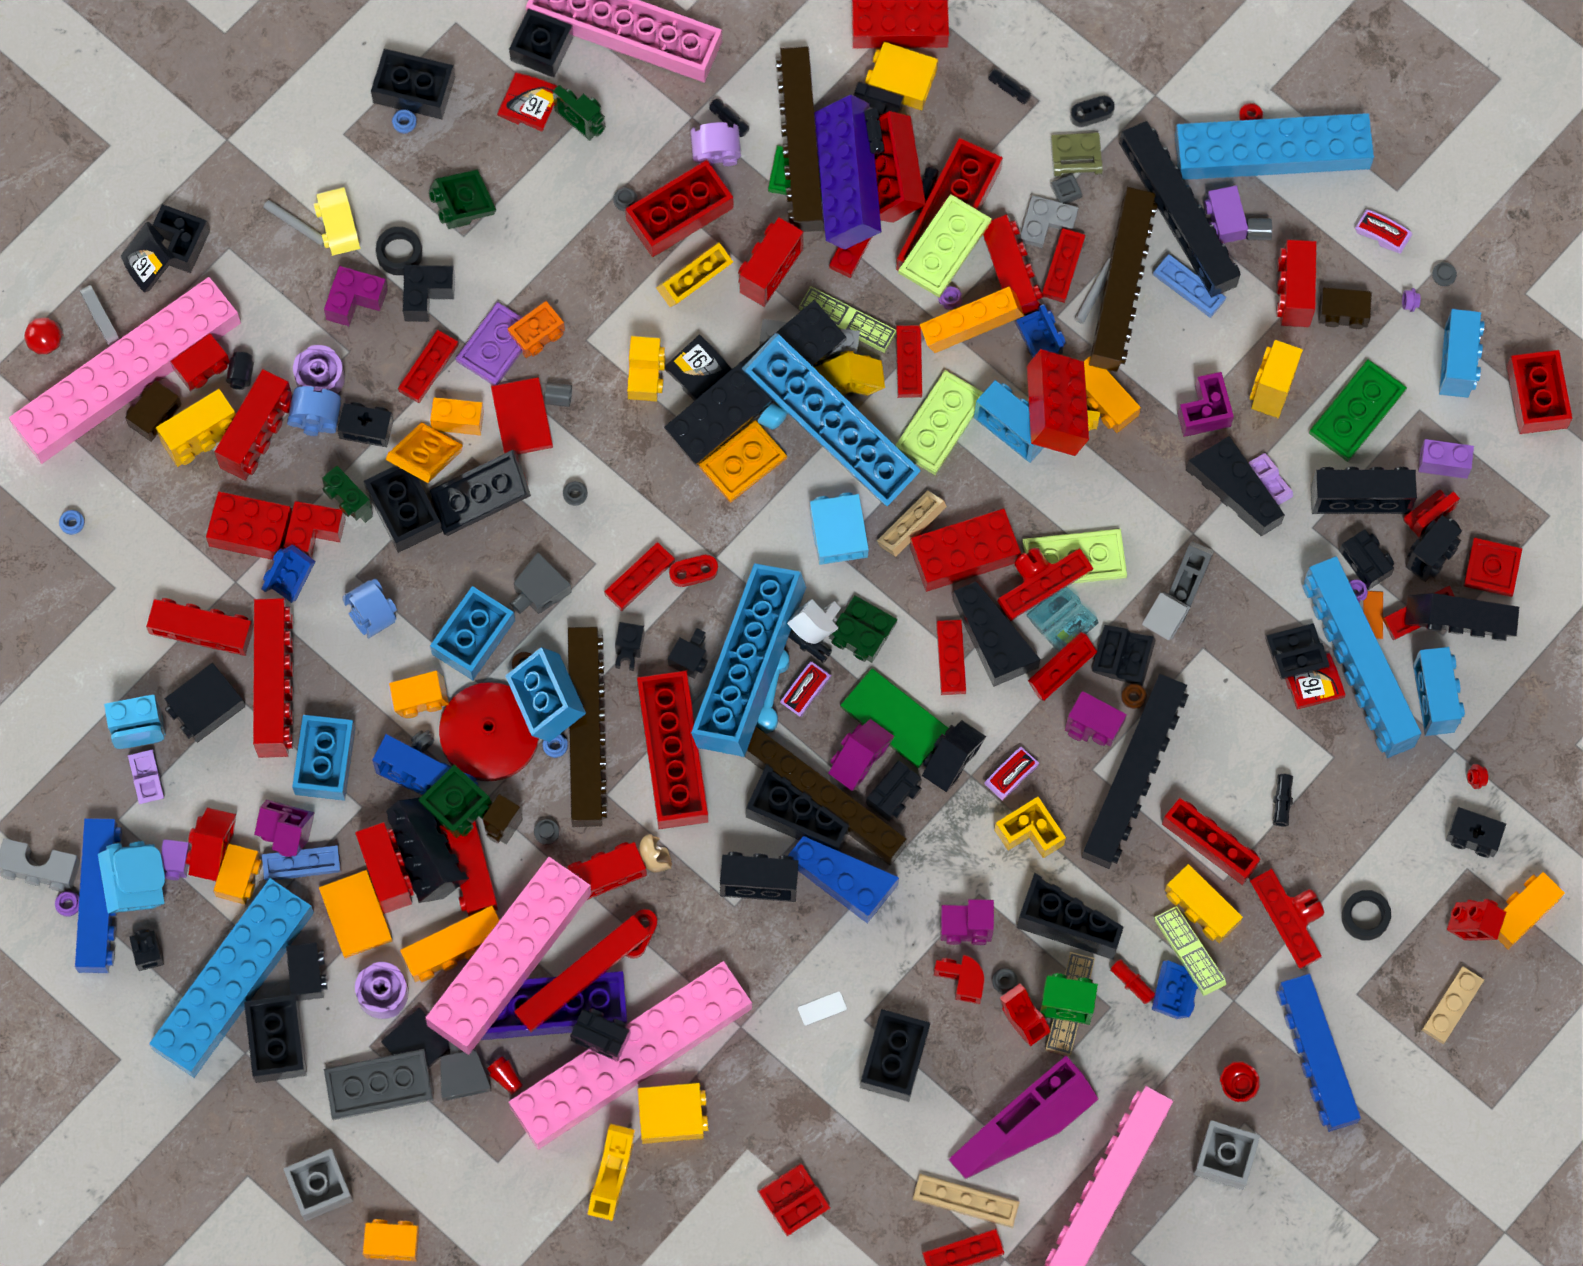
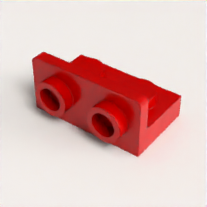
[1404,489,1460,537]

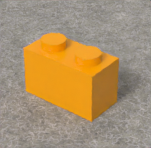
[430,397,484,436]
[389,670,449,718]
[213,843,262,905]
[363,1219,419,1261]

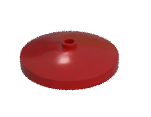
[439,682,539,781]

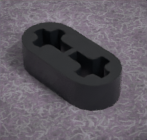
[1070,96,1115,127]

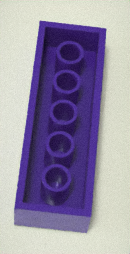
[814,94,882,250]
[481,971,628,1040]

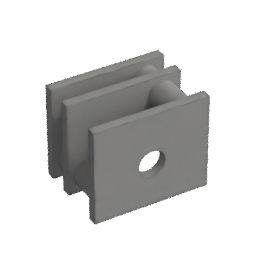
[1142,592,1191,640]

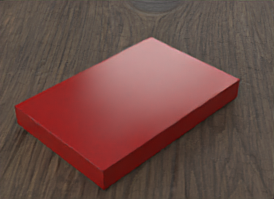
[491,377,553,455]

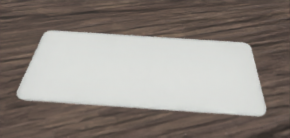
[798,992,847,1025]

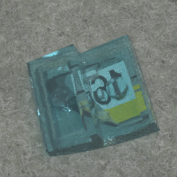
[1027,587,1099,652]

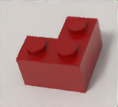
[284,501,346,558]
[186,808,236,881]

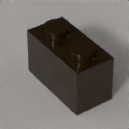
[1319,287,1372,329]
[125,380,182,442]
[482,794,523,844]

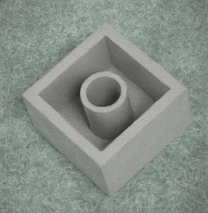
[1194,1120,1260,1190]
[283,1149,353,1221]

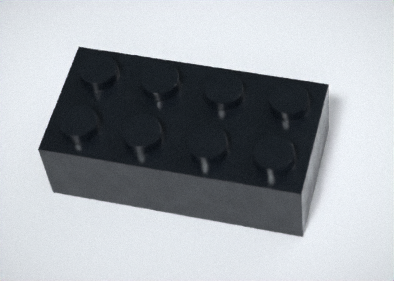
[1311,467,1417,514]

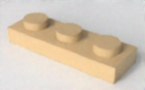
[877,491,947,557]
[1422,966,1484,1044]

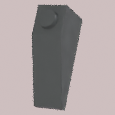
[1169,541,1215,623]

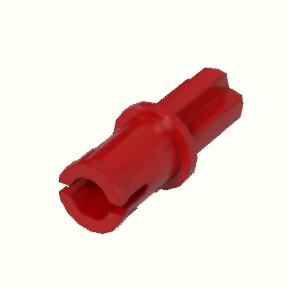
[1110,959,1155,1004]

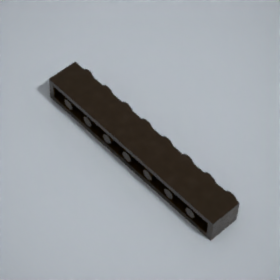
[776,46,823,232]
[1089,187,1158,372]
[568,627,607,827]
[745,727,907,866]

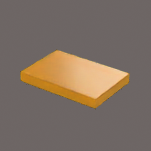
[699,420,787,503]
[386,423,463,483]
[319,870,392,959]

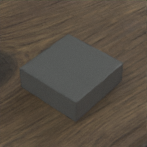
[1050,174,1083,204]

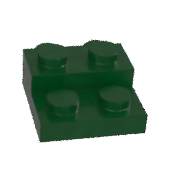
[553,85,606,141]
[429,169,496,230]
[322,466,373,523]
[829,595,898,663]
[418,764,492,839]

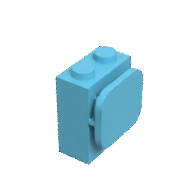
[810,493,869,565]
[104,694,166,749]
[98,841,165,914]

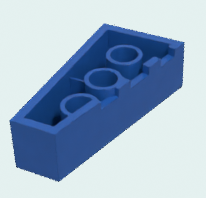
[372,734,479,795]
[788,836,899,924]

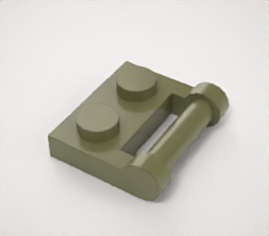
[1051,133,1103,176]

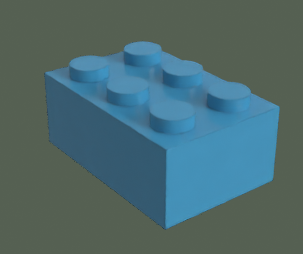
[1439,309,1485,398]
[974,380,1044,463]
[430,586,515,680]
[505,647,586,742]
[1413,647,1465,736]
[292,715,356,801]

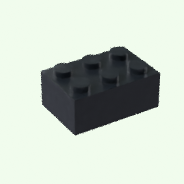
[371,48,455,120]
[364,465,442,553]
[720,852,799,902]
[244,995,307,1083]
[860,1009,931,1102]

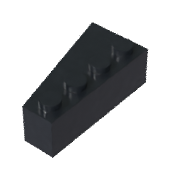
[1186,436,1285,536]
[952,582,1040,687]
[1405,593,1520,641]
[746,764,849,852]
[386,798,469,903]
[1017,872,1124,960]

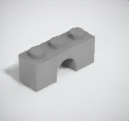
[0,838,80,892]

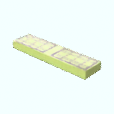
[799,287,896,353]
[1155,906,1226,996]

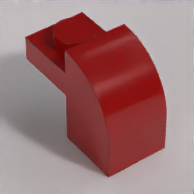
[933,955,984,1004]
[1000,984,1051,1047]

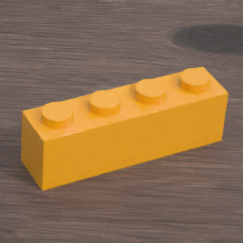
[920,286,1024,353]
[400,906,500,982]

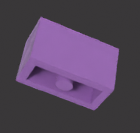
[1204,186,1248,244]
[1418,439,1474,479]

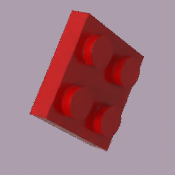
[1463,538,1523,597]

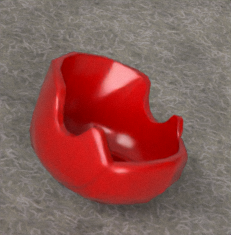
[24,318,63,354]
[1220,1062,1260,1102]

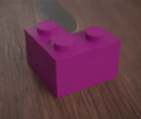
[324,266,388,327]
[1177,372,1234,437]
[1065,691,1127,747]
[828,719,895,791]
[254,799,315,857]
[940,899,994,945]

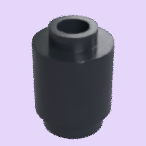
[226,352,254,390]

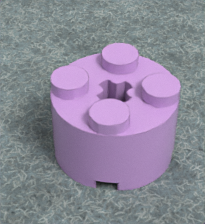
[691,122,741,167]
[293,345,345,394]
[355,962,408,1019]

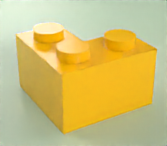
[627,336,666,401]
[814,351,885,396]
[994,797,1066,858]

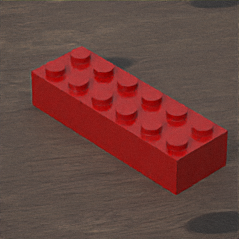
[896,138,1003,271]
[253,598,294,758]
[637,671,708,830]

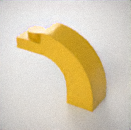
[587,1124,635,1221]

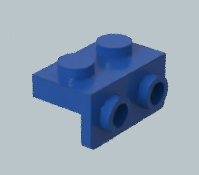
[1016,304,1066,359]
[261,545,316,603]
[1151,960,1198,1019]

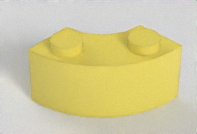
[314,188,360,256]

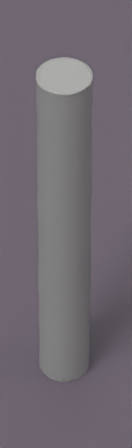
[263,200,324,247]
[1075,258,1110,324]

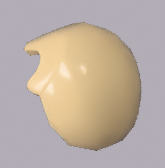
[638,834,672,872]

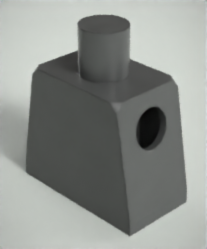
[510,553,572,614]
[441,1041,491,1101]

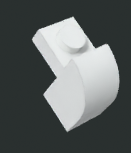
[787,599,841,644]

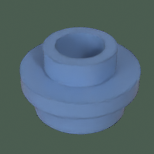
[392,110,417,133]
[59,510,84,535]
[543,734,568,758]

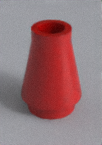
[487,1056,523,1095]

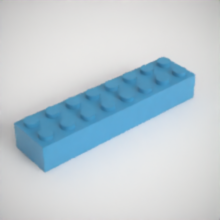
[1175,113,1374,180]
[742,333,921,507]
[1302,556,1422,758]
[691,563,806,757]
[149,878,314,1078]

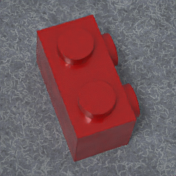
[170,333,229,391]
[1447,899,1507,941]

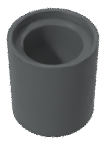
[1246,218,1272,240]
[545,382,572,407]

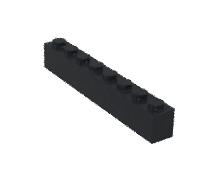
[1119,121,1241,298]
[1082,674,1189,869]

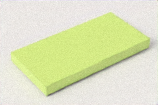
[898,194,992,298]
[895,370,984,475]
[1022,529,1127,584]

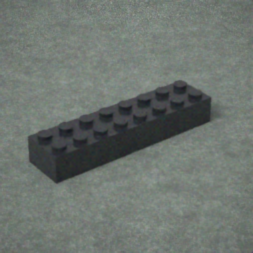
[664,299,847,467]

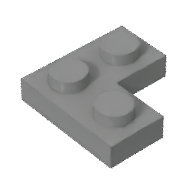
[1019,195,1079,248]

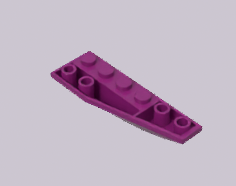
[948,1056,1098,1180]

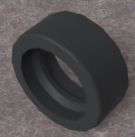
[375,227,422,276]
[1342,890,1391,941]

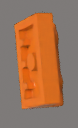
[507,301,565,358]

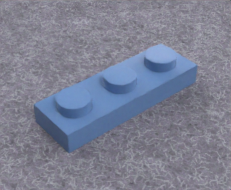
[1153,254,1226,318]
[262,845,341,881]

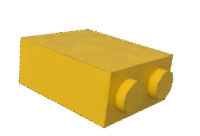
[865,42,938,111]
[638,1083,708,1144]

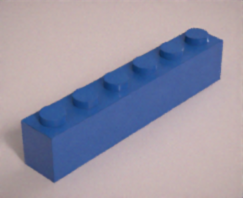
[75,819,122,973]
[1276,974,1361,1132]

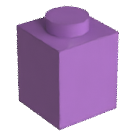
[161,839,191,880]

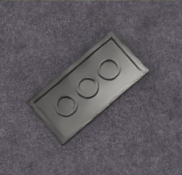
[324,1049,434,1120]

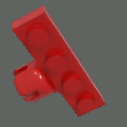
[997,548,1094,621]
[1250,869,1325,970]

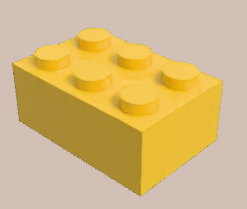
[1249,340,1303,418]
[156,389,236,467]

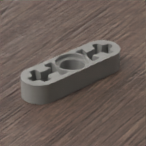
[79,285,120,347]

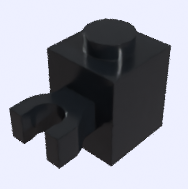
[615,622,645,671]
[668,628,708,679]
[129,929,164,971]

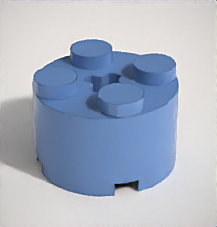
[287,386,341,436]
[343,579,397,638]

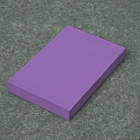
[456,302,522,386]

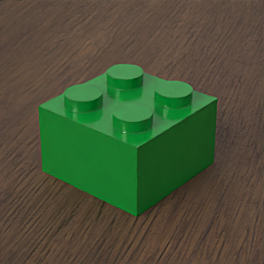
[1040,973,1098,1025]

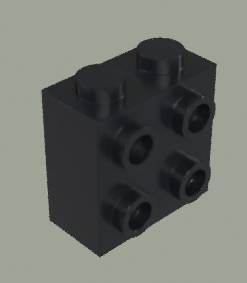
[1406,515,1462,582]

